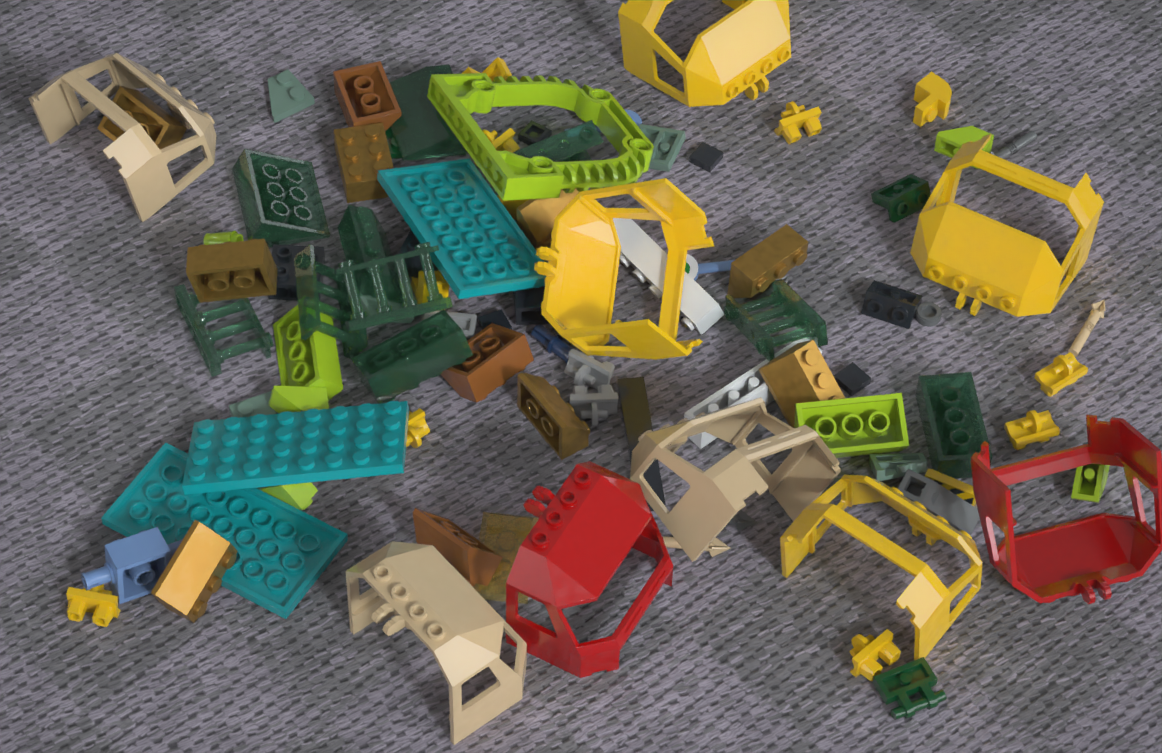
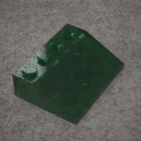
[390,64,471,161]
[232,149,330,247]

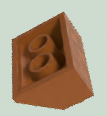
[333,61,402,131]
[435,323,534,403]
[413,508,503,586]

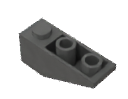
[898,469,980,536]

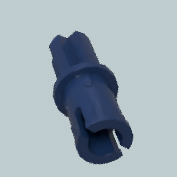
[531,325,576,364]

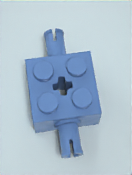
[81,527,183,604]

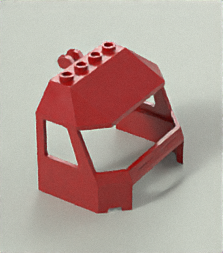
[971,414,1162,604]
[506,461,673,678]

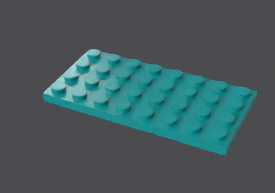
[377,158,546,299]
[182,401,409,495]
[101,442,348,619]

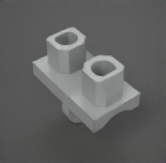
[564,349,615,390]
[569,385,618,426]

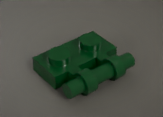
[873,657,947,720]

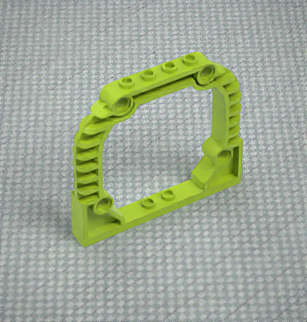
[427,73,654,201]

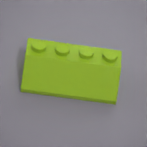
[273,297,343,401]
[794,393,909,458]

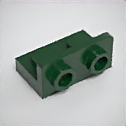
[871,174,931,223]

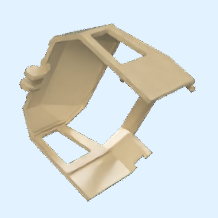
[29,53,216,222]
[630,398,841,562]
[346,541,527,745]

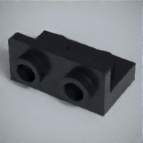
[861,280,923,329]

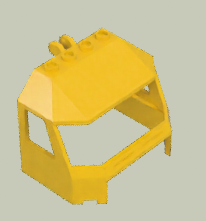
[618,0,791,107]
[910,133,1104,317]
[534,178,714,360]
[780,475,982,661]

